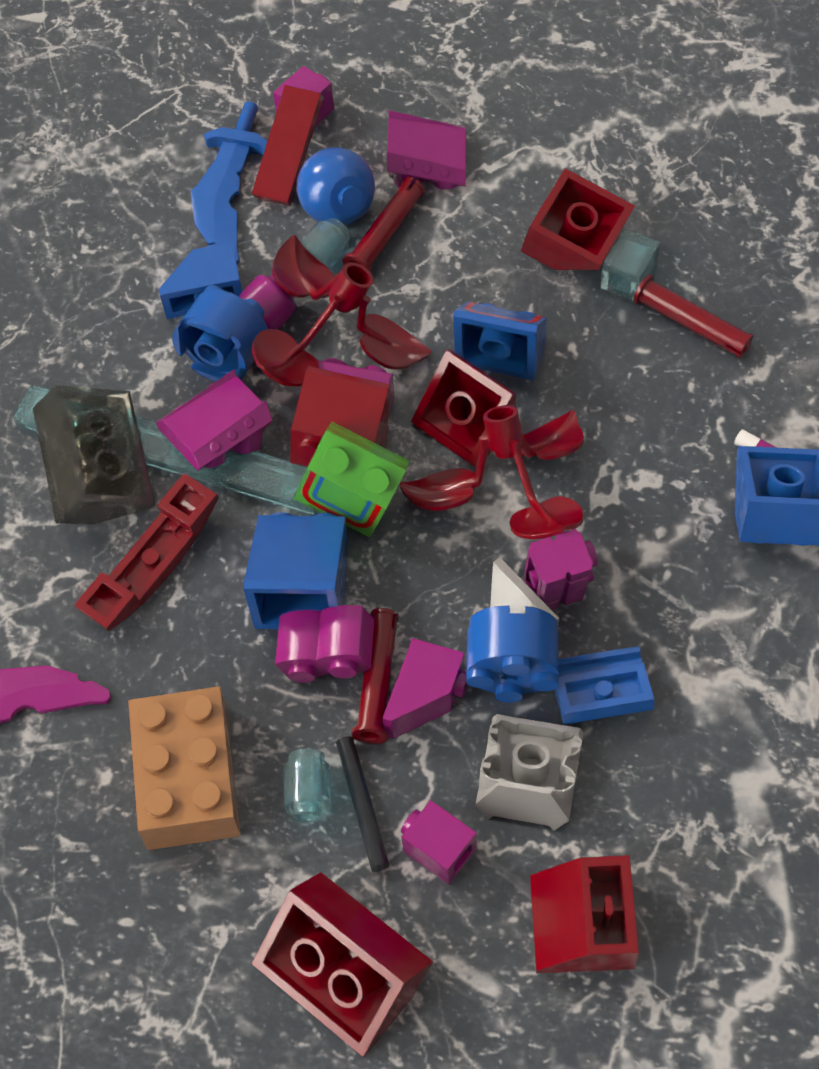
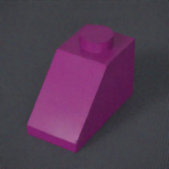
[382,638,468,739]

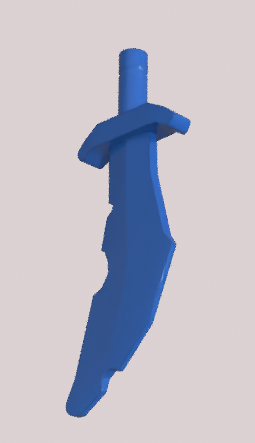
[190,101,267,264]

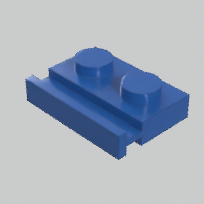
[555,646,654,725]

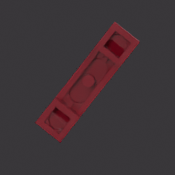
[74,473,219,631]

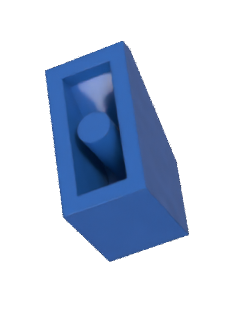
[159,242,242,319]

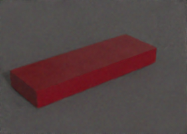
[252,85,324,207]

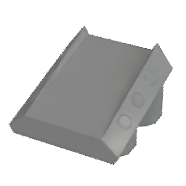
[475,714,584,831]

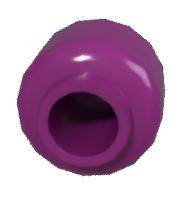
[239,274,297,330]

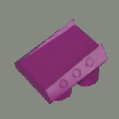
[387,110,466,189]
[156,369,272,471]

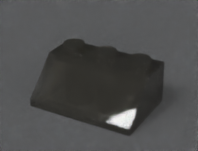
[32,385,155,525]

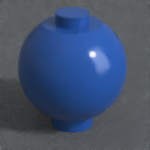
[297,147,375,227]

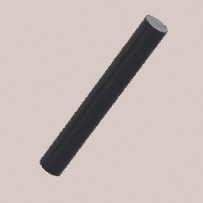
[336,736,390,872]

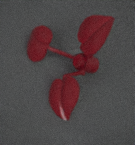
[252,235,432,387]
[399,405,584,539]

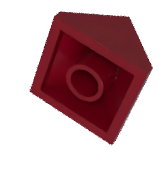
[410,350,516,467]

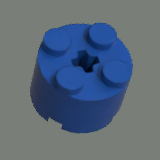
[172,285,268,382]
[466,605,559,703]

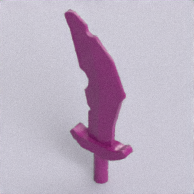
[0,665,111,724]

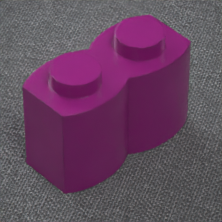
[275,605,374,683]

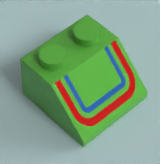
[293,422,409,537]

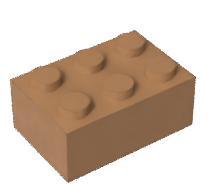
[128,686,241,850]

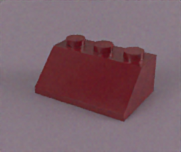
[252,872,433,1057]

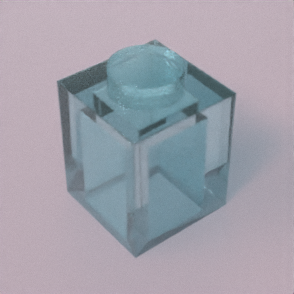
[601,229,660,300]

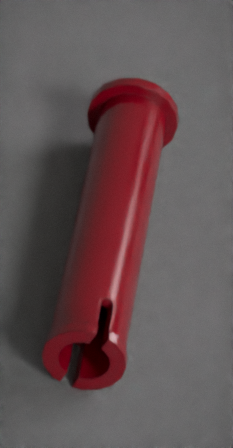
[342,177,425,273]
[633,275,754,358]
[351,608,399,744]

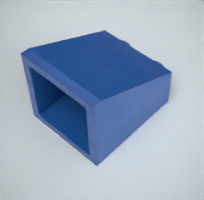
[243,512,349,629]

